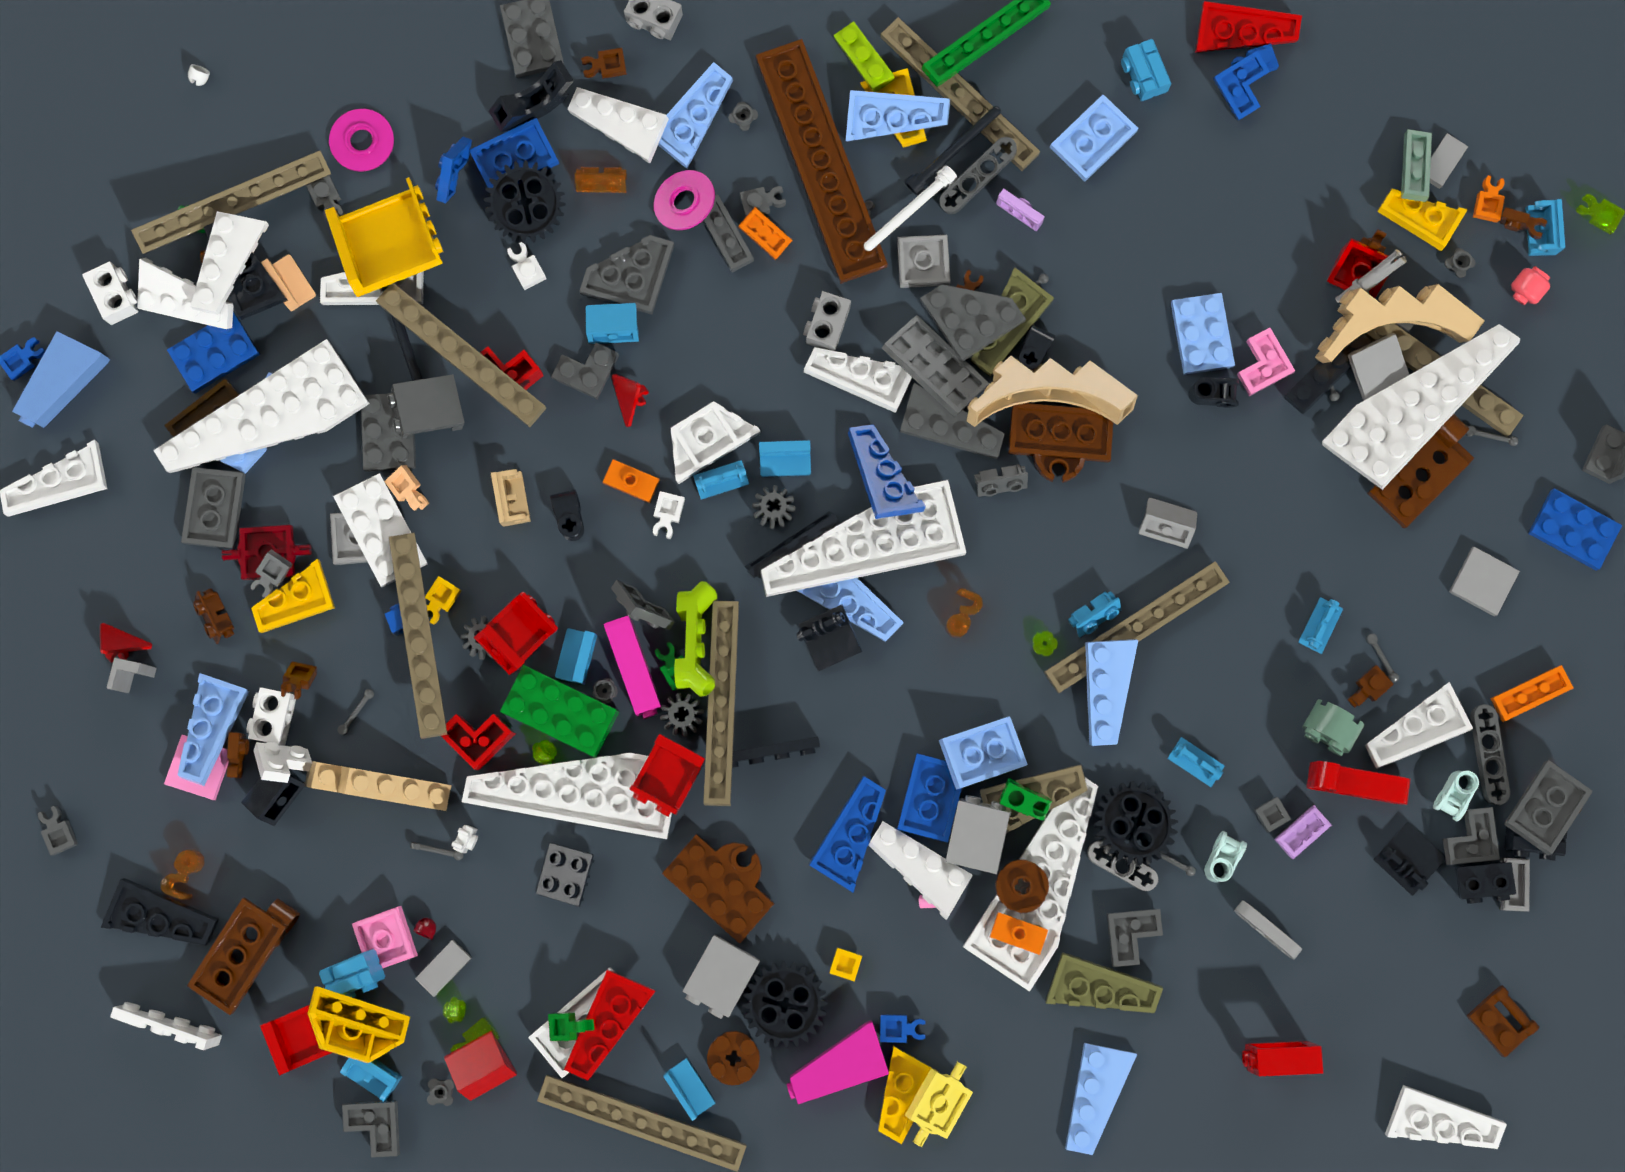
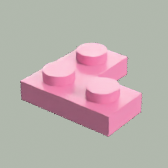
[1237,328,1295,396]

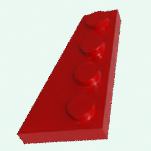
[1195,1,1302,53]

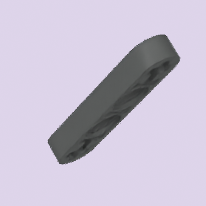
[940,137,1017,214]
[1470,704,1510,805]

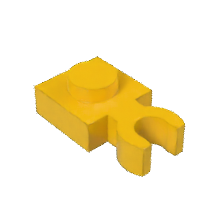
[425,576,462,625]

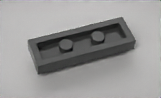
[703,195,754,273]

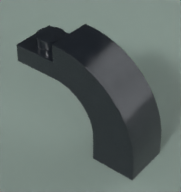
[489,60,573,132]

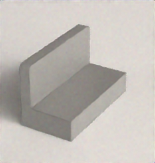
[1139,498,1197,549]
[107,658,157,693]

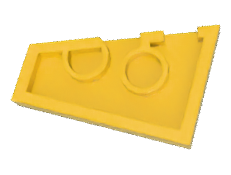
[860,68,927,148]
[1377,189,1467,251]
[251,559,335,633]
[878,1046,940,1144]

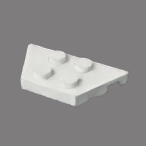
[671,401,761,484]

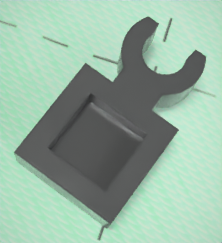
[306,175,345,221]
[740,186,786,217]
[251,549,293,598]
[38,806,78,856]

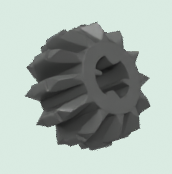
[752,485,795,529]
[460,616,493,660]
[660,693,704,737]

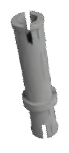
[1335,249,1407,306]

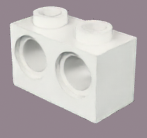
[82,261,139,325]
[247,688,296,746]

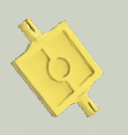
[905,1061,973,1147]

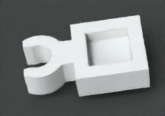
[508,242,546,290]
[653,491,685,539]
[451,825,478,853]

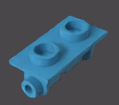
[693,460,749,500]
[1068,591,1121,638]
[1298,597,1343,654]
[1167,737,1225,787]

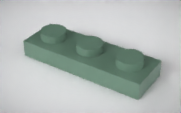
[1401,129,1432,202]

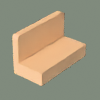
[261,255,316,312]

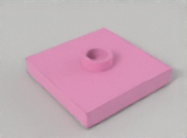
[164,735,229,800]
[352,906,418,968]

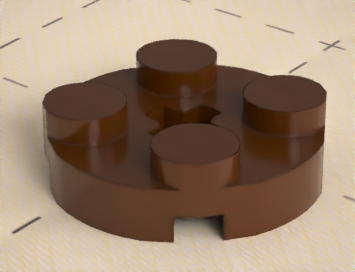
[995,860,1049,913]
[707,1031,760,1085]

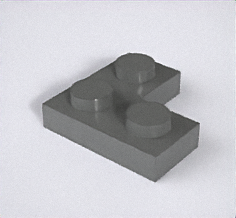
[551,343,619,400]
[611,580,675,630]
[1443,807,1500,865]
[1107,909,1163,967]
[342,1100,400,1157]

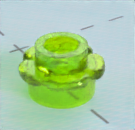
[1032,631,1058,656]
[532,740,557,765]
[443,997,466,1023]

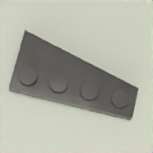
[900,383,1005,459]

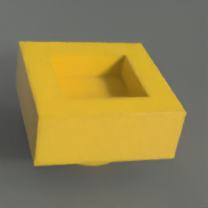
[829,947,862,981]

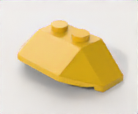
[308,986,410,1063]

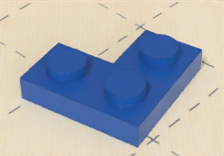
[1213,50,1270,121]
[435,137,472,204]

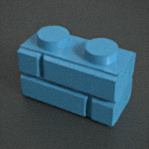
[1121,39,1172,101]
[319,949,385,998]

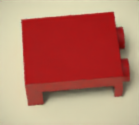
[473,592,558,675]
[629,734,706,817]
[260,1005,332,1076]

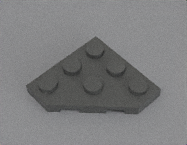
[580,235,674,315]
[920,284,1026,362]

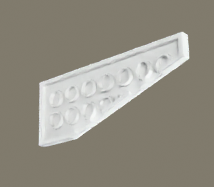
[1322,324,1520,490]
[153,339,370,473]
[761,480,966,597]
[462,753,672,839]
[963,778,1098,991]

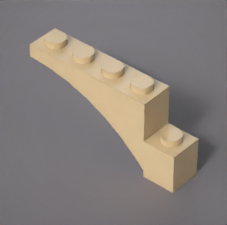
[304,761,451,811]

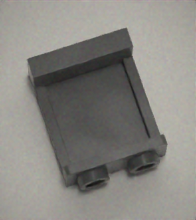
[388,374,464,439]

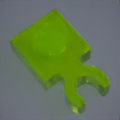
[1576,194,1625,235]
[450,1017,500,1052]

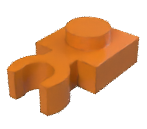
[1473,175,1505,223]

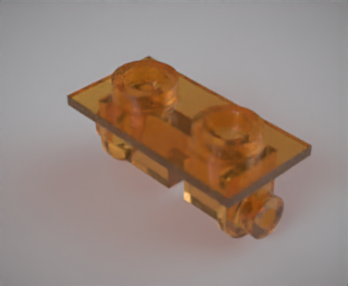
[574,166,627,193]

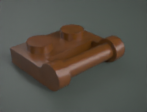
[1466,985,1539,1057]

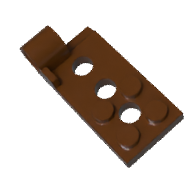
[1367,414,1474,529]
[187,897,300,1015]

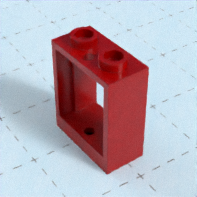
[1242,1041,1323,1076]

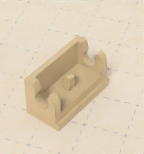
[491,469,531,527]

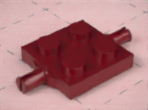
[222,525,312,580]

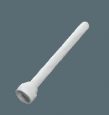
[864,166,958,251]

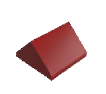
[1327,238,1397,298]
[444,1031,517,1101]

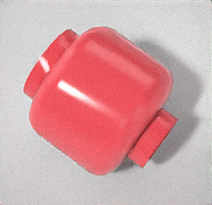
[1511,267,1550,305]

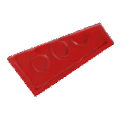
[564,970,656,1080]

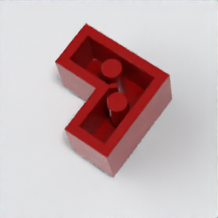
[480,346,544,390]
[441,714,516,770]

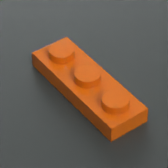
[1490,665,1574,722]

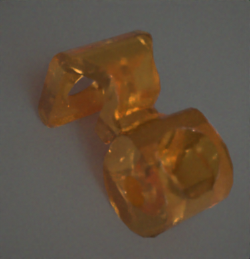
[946,588,983,638]
[161,850,205,900]

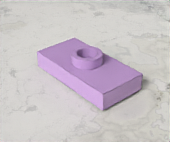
[996,188,1045,231]
[1274,805,1332,859]

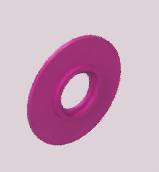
[329,109,394,172]
[654,170,715,230]

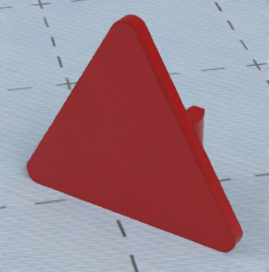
[612,374,649,427]
[100,623,152,663]

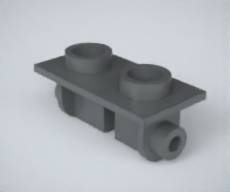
[974,464,1028,497]

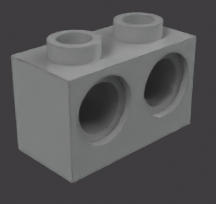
[624,0,683,40]
[803,291,851,351]

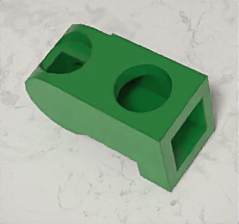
[999,778,1053,821]

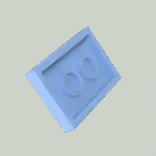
[1050,95,1138,182]
[1171,293,1235,375]
[939,716,1028,790]

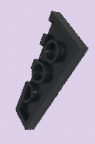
[204,223,288,320]
[101,878,219,945]

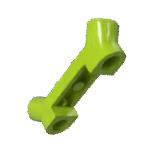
[674,581,717,697]

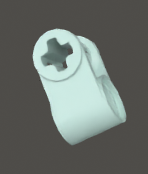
[1433,771,1479,821]
[1204,831,1247,882]

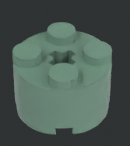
[1302,699,1365,756]

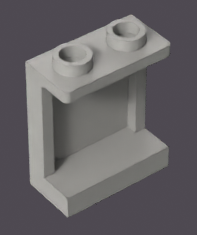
[945,795,1012,874]
[682,934,760,1019]

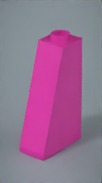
[604,616,662,719]
[787,1020,889,1104]

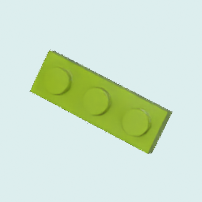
[833,21,895,92]

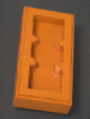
[738,207,793,260]
[603,459,660,503]
[989,912,1048,955]

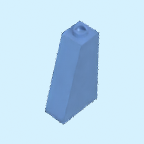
[12,331,110,428]

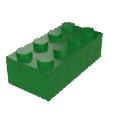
[500,665,619,758]

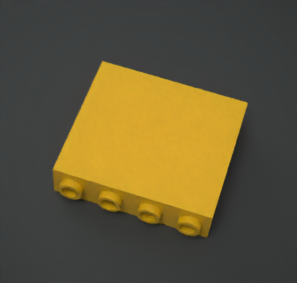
[325,177,443,297]

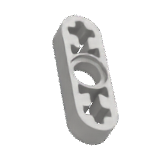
[1087,841,1158,891]
[1234,900,1302,960]

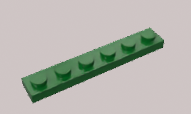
[921,0,1051,87]

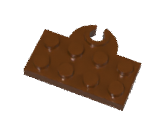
[1008,403,1113,483]
[662,834,775,943]

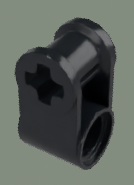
[1017,325,1056,372]
[1188,377,1239,408]
[550,489,584,541]

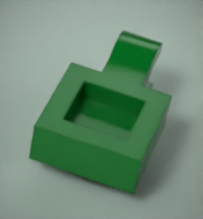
[548,1012,594,1041]

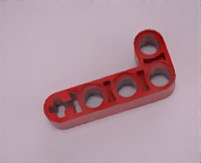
[1306,761,1411,805]

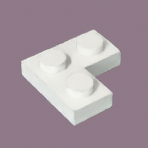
[254,742,312,783]

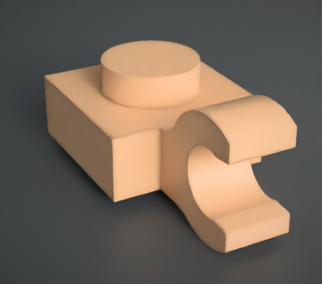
[384,465,429,511]

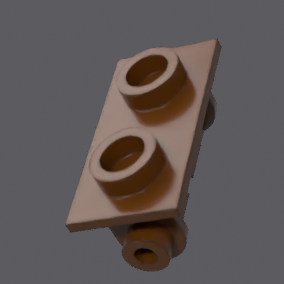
[193,588,235,644]

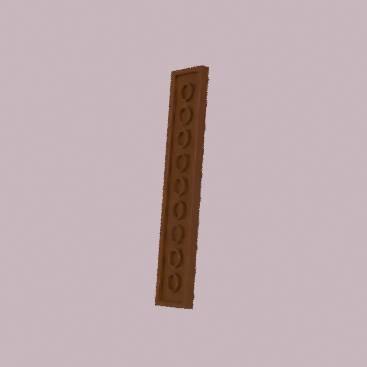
[756,39,888,284]

